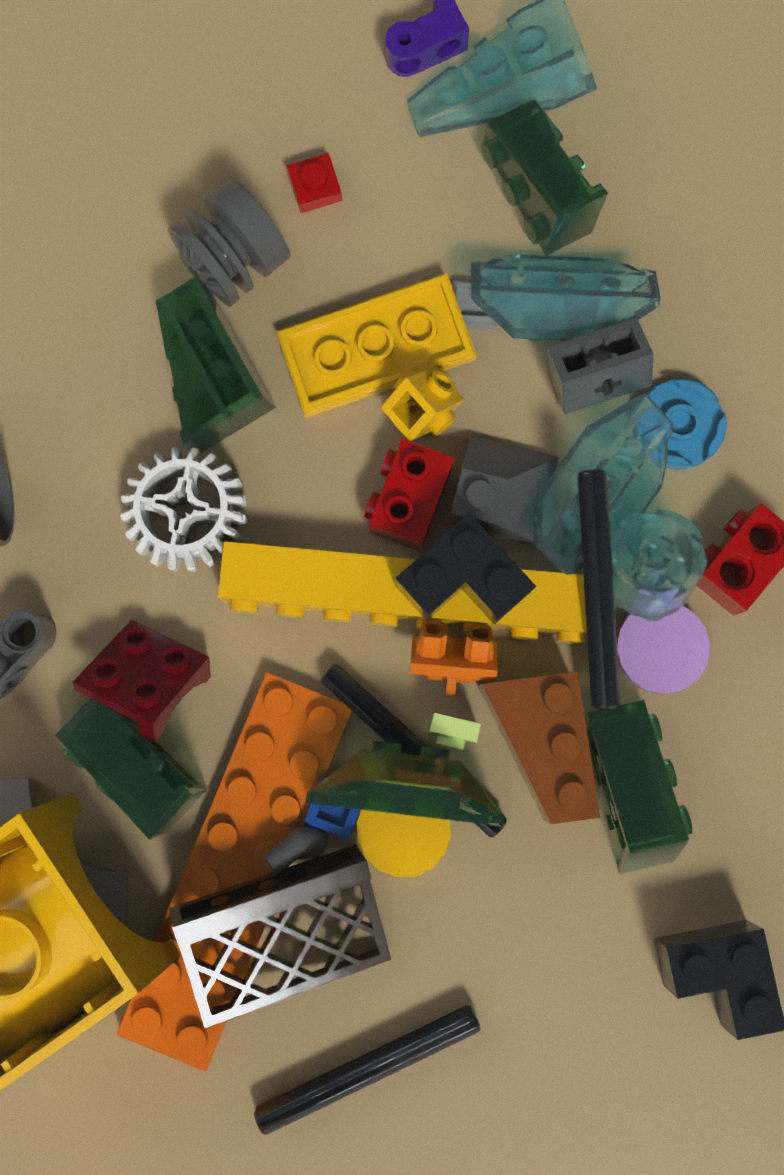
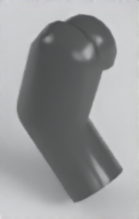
[263,826,328,875]

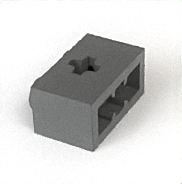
[547,317,653,414]

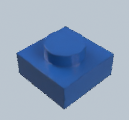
[304,777,366,840]

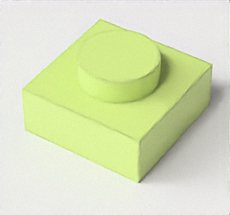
[428,713,481,750]

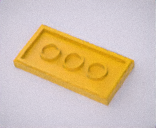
[276,273,477,418]

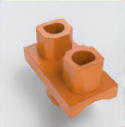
[409,620,498,695]

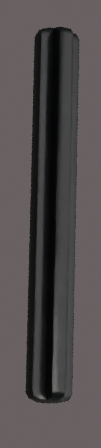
[577,469,620,710]
[321,664,507,838]
[254,1005,481,1135]

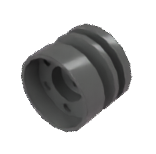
[167,178,291,307]

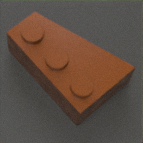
[478,671,600,824]

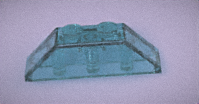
[470,254,661,341]
[533,394,674,575]

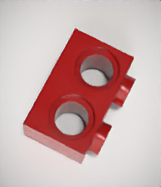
[690,503,784,616]

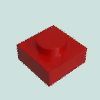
[286,153,343,213]

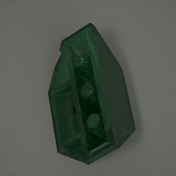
[306,740,505,827]

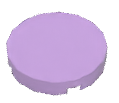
[616,601,711,695]

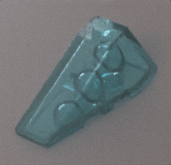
[407,0,597,137]

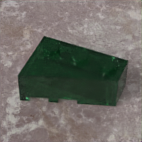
[481,99,608,256]
[156,276,276,453]
[55,698,207,840]
[586,700,692,874]

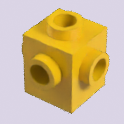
[381,365,465,442]

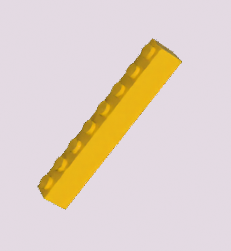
[218,541,587,644]

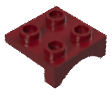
[72,619,211,743]

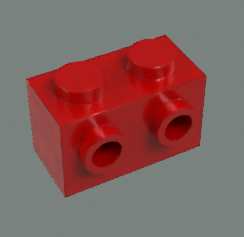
[364,438,455,552]

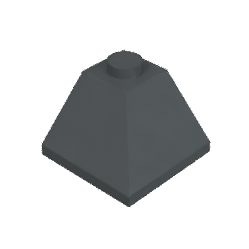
[448,435,559,546]

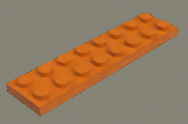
[116,672,352,1072]

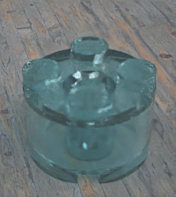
[611,509,707,621]

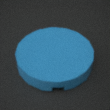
[633,378,727,470]

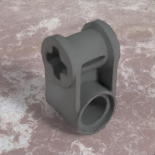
[0,611,57,699]

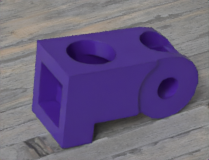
[385,0,469,77]

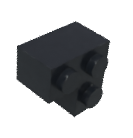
[395,513,537,625]
[654,920,784,1040]

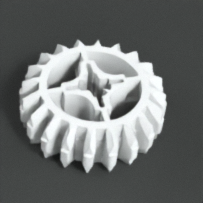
[120,447,247,572]

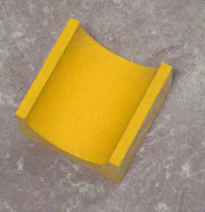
[0,793,181,1090]

